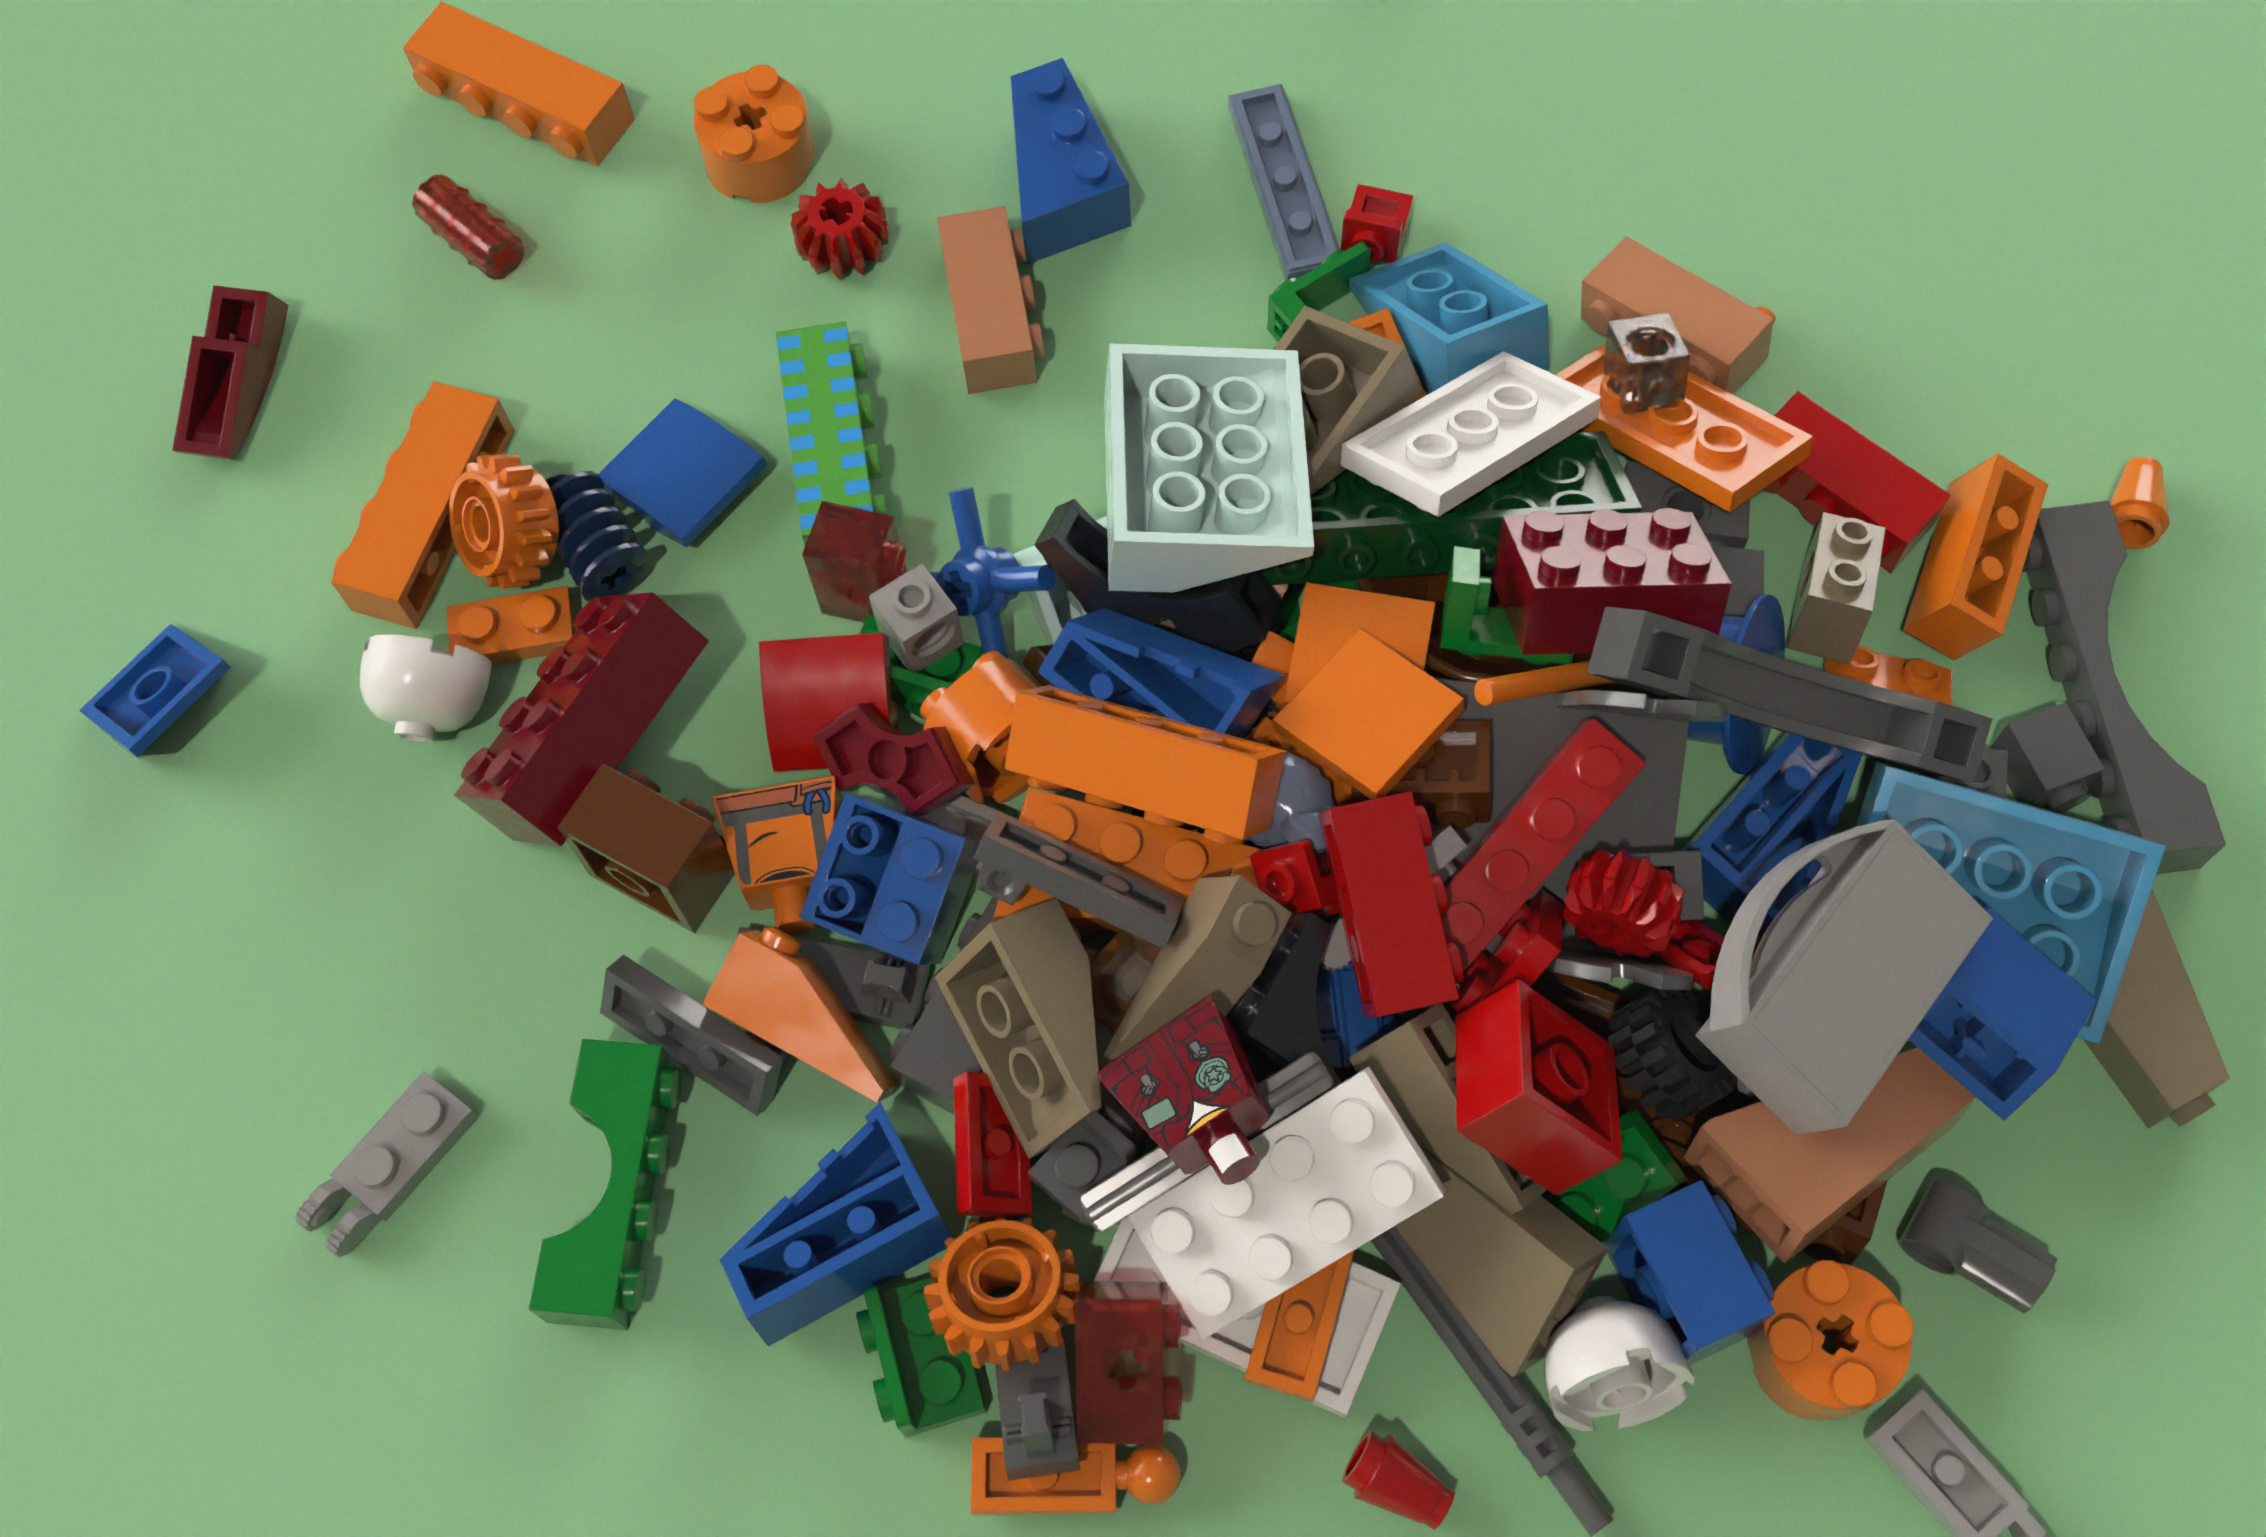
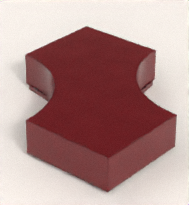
[812,703,974,816]

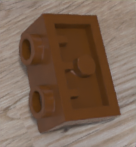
[1351,720,1491,829]

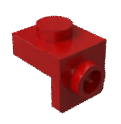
[1341,184,1414,263]
[1250,840,1340,918]

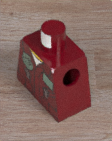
[1096,996,1270,1185]

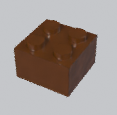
[557,763,735,934]

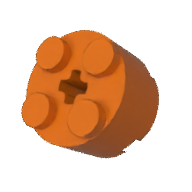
[693,65,815,203]
[920,650,1041,805]
[1747,1260,1914,1421]

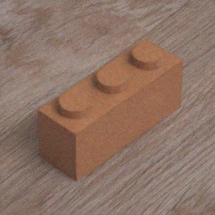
[937,206,1045,394]
[1581,236,1774,394]

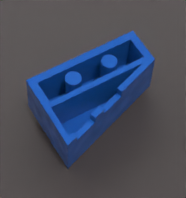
[1011,58,1131,264]
[1038,608,1285,739]
[1682,733,1862,937]
[720,1102,950,1347]

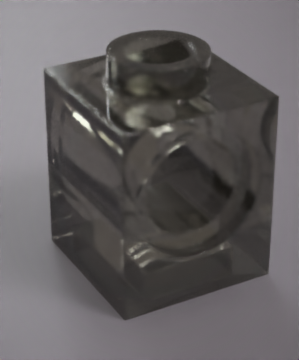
[1603,313,1690,414]

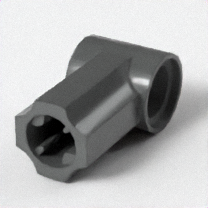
[1899,1180,2058,1313]

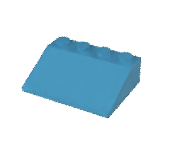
[1856,761,2166,1044]

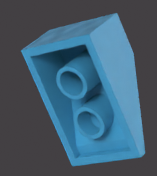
[1349,242,1549,394]

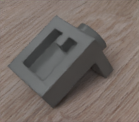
[1028,1106,1137,1224]

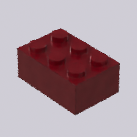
[1492,508,1732,655]

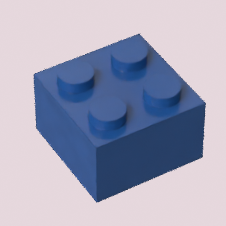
[1604,1180,1776,1365]

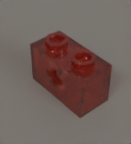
[802,501,908,623]
[1075,1281,1182,1444]

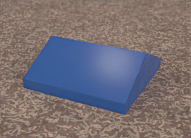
[79,624,231,757]

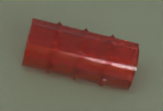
[412,174,525,280]

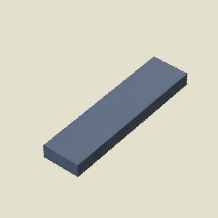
[1228,84,1339,281]

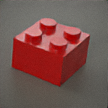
[1455,979,1623,1195]

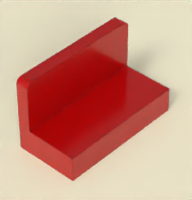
[953,1071,1032,1224]

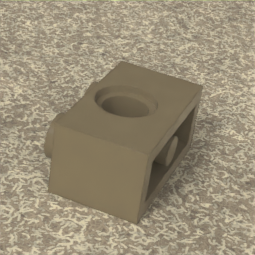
[1787,512,1886,665]

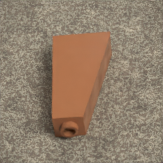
[1683,1047,1976,1264]

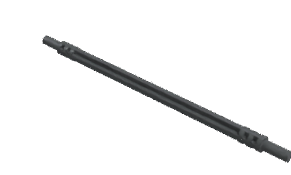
[1159,947,1614,1537]

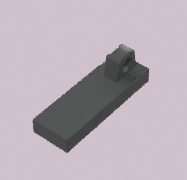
[973,811,1183,949]
[736,927,932,1029]
[600,955,788,1116]
[989,1286,1080,1481]

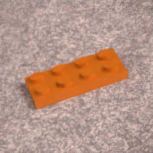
[1556,335,1813,512]

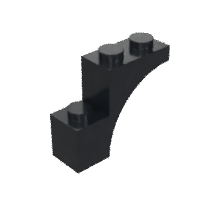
[1034,499,1282,654]
[1227,912,1341,1123]

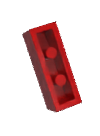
[1763,390,1951,574]
[1318,791,1464,1017]

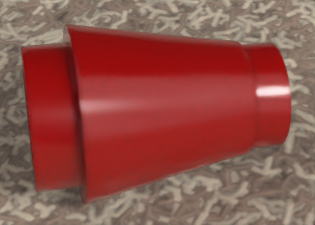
[1342,1431,1455,1530]

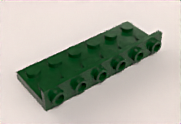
[1260,431,1642,585]

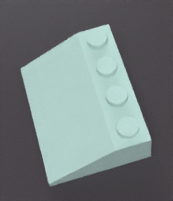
[1104,343,1314,593]

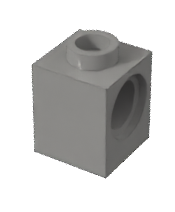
[869,563,964,673]

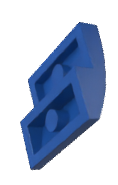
[599,398,768,547]

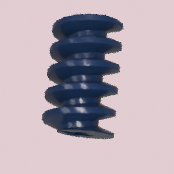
[545,471,648,602]

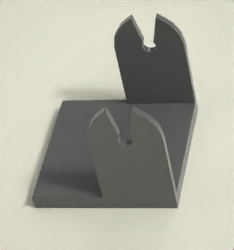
[1430,678,1727,990]

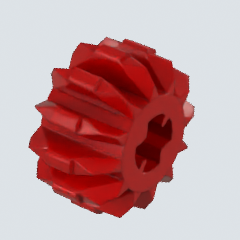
[791,177,890,280]
[1562,850,1685,959]

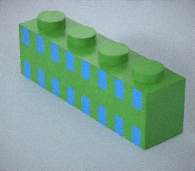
[775,321,890,566]

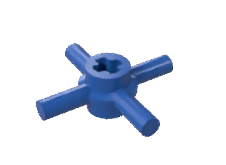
[930,487,1056,659]

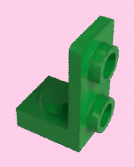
[1267,241,1371,342]
[1440,546,1574,665]

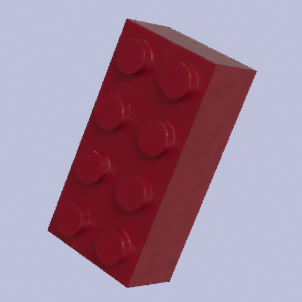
[454,592,709,847]

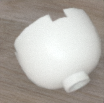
[360,635,492,743]
[1544,1296,1695,1431]

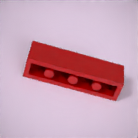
[1440,718,1647,971]

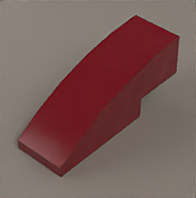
[172,285,289,460]

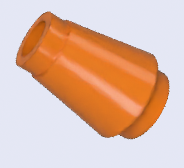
[2110,457,2170,549]

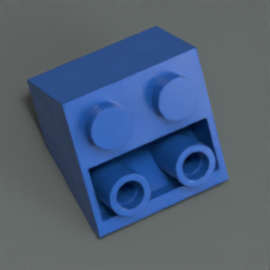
[799,793,981,965]
[1909,905,2097,1121]

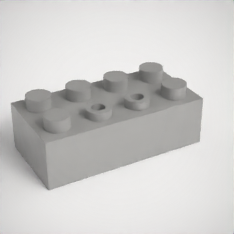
[1695,819,1993,1135]

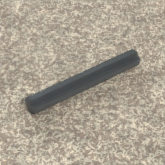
[1079,1051,1334,1232]

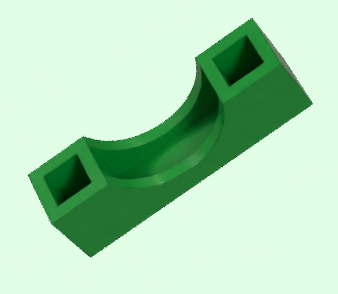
[528,1039,681,1330]

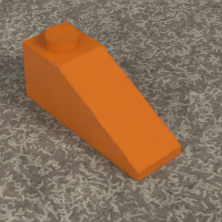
[702,926,898,1103]

